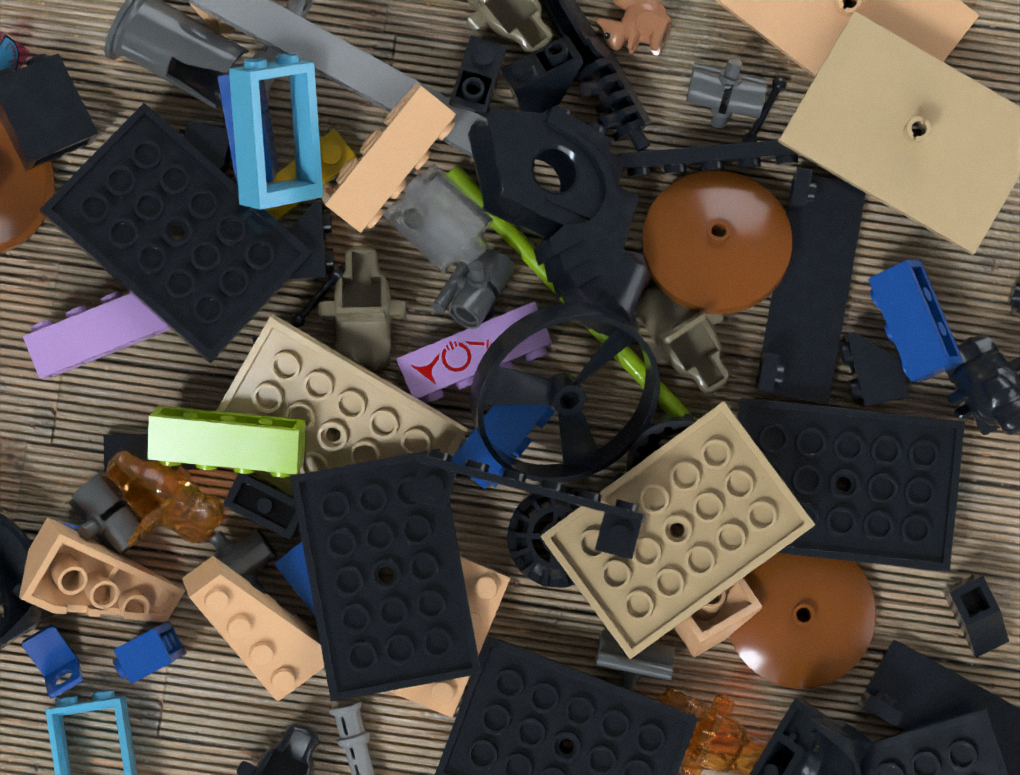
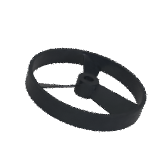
[470,303,660,483]

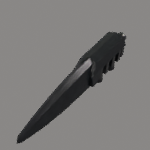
[541,0,651,152]

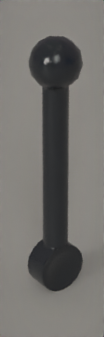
[742,77,787,143]
[290,265,345,328]

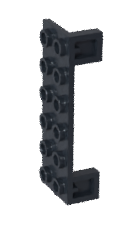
[754,168,866,404]
[410,449,646,560]
[858,640,1020,775]

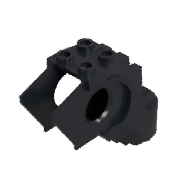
[468,106,651,337]

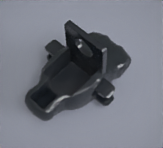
[945,334,1020,435]
[237,723,319,775]

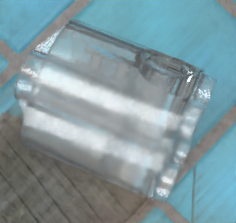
[383,164,494,273]

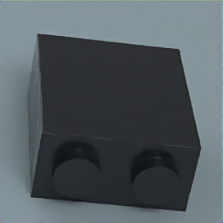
[0,53,98,171]

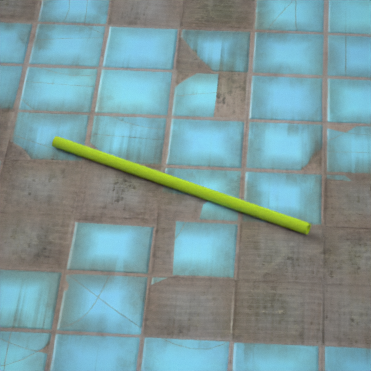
[445,164,697,420]

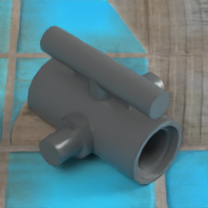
[686,58,767,128]
[432,249,515,329]
[69,474,147,555]
[209,528,278,592]
[595,630,675,691]

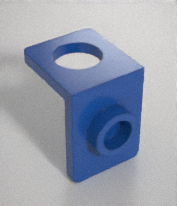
[22,624,83,699]

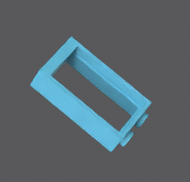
[229,53,323,210]
[45,690,138,775]

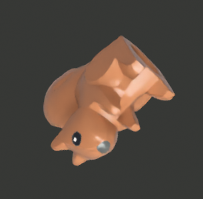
[596,0,672,57]

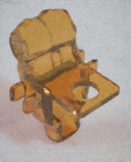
[107,451,224,547]
[657,687,765,775]

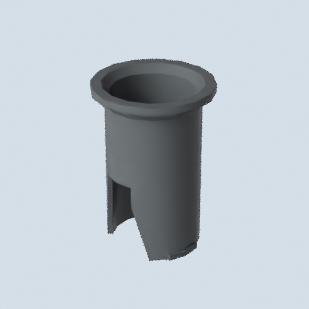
[104,0,249,110]

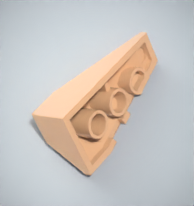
[19,517,185,622]
[672,524,763,658]

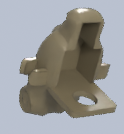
[466,0,552,54]
[318,245,406,371]
[635,284,729,393]

